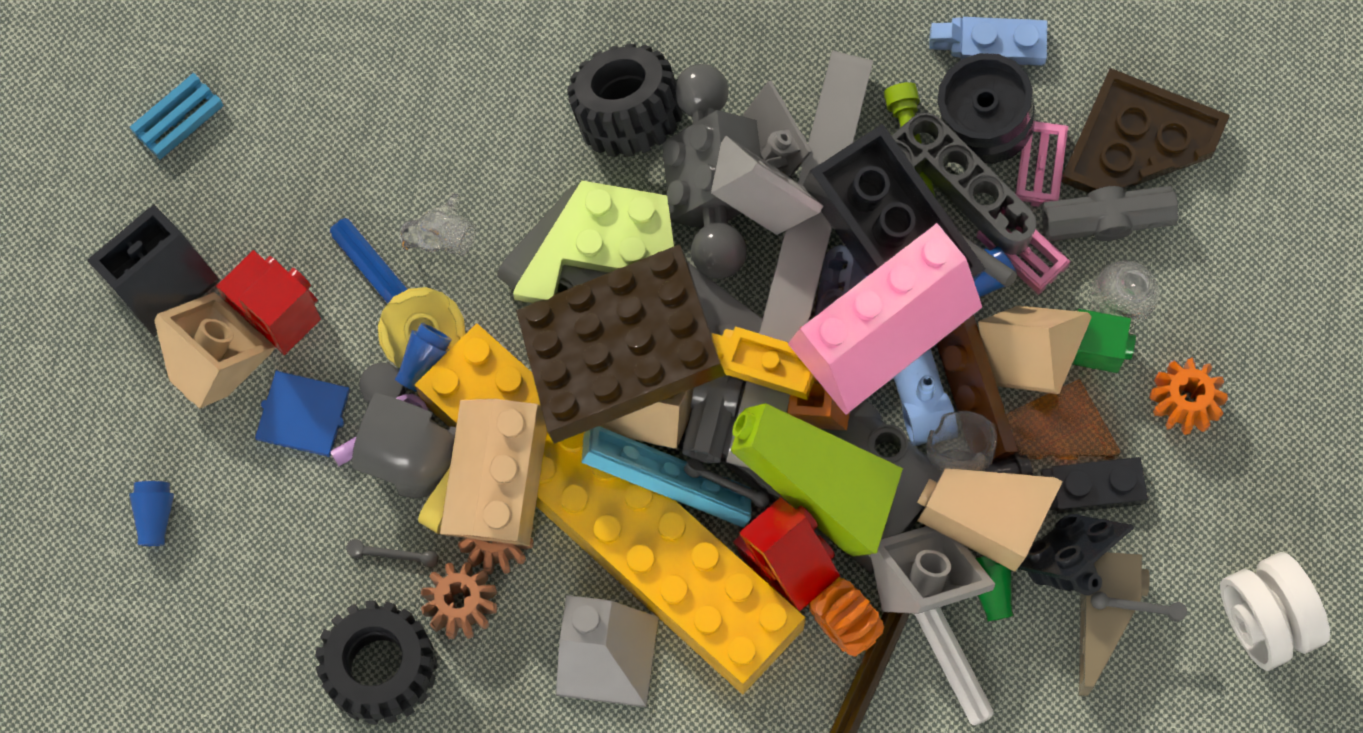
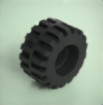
[567,44,683,157]
[315,600,437,725]

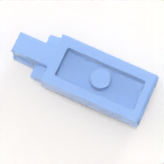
[929,17,1047,66]

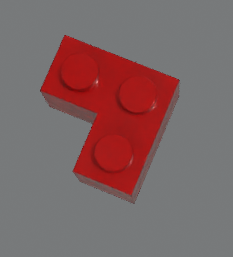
[216,250,321,356]
[733,497,840,612]

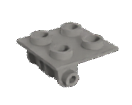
[742,81,812,178]

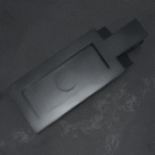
[1041,457,1148,514]

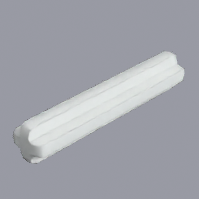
[915,607,993,725]

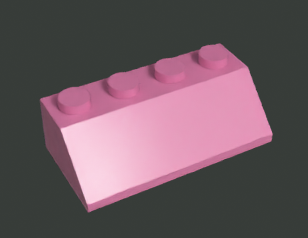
[788,223,982,415]

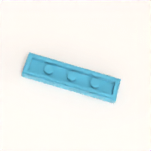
[581,426,751,528]

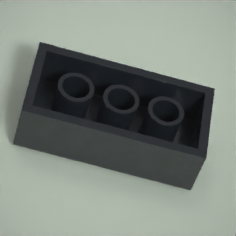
[803,124,986,282]

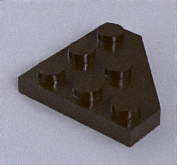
[1061,68,1230,193]

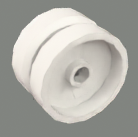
[1220,552,1330,671]

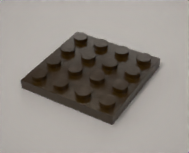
[516,244,726,444]

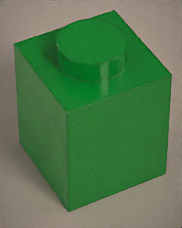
[1072,309,1136,373]

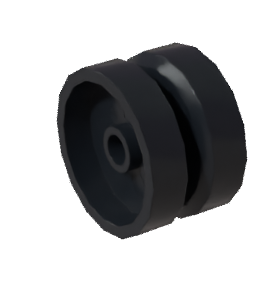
[937,53,1036,164]

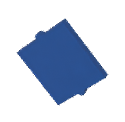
[255,371,350,457]

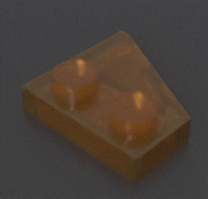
[1006,379,1121,460]

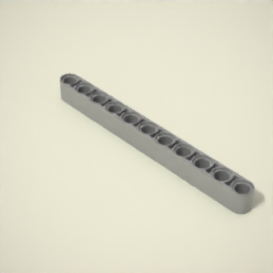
[726,50,873,468]

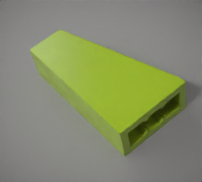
[730,403,903,556]

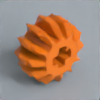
[1150,357,1228,435]
[809,577,884,657]

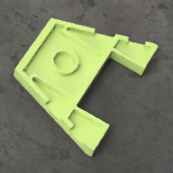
[513,180,674,303]

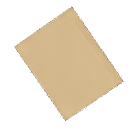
[978,306,1092,394]

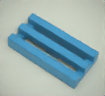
[130,73,224,160]

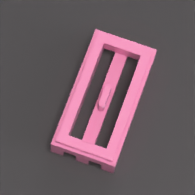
[1015,121,1068,207]
[977,210,1071,295]

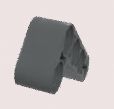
[892,113,1037,255]

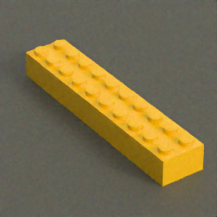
[415,323,805,695]

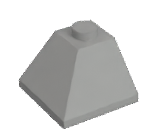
[556,595,659,707]

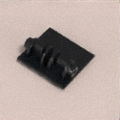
[1018,514,1134,596]

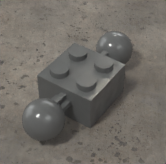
[662,64,761,279]

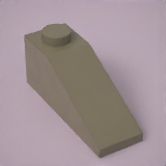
[1079,552,1150,696]

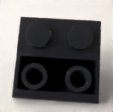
[87,204,220,337]

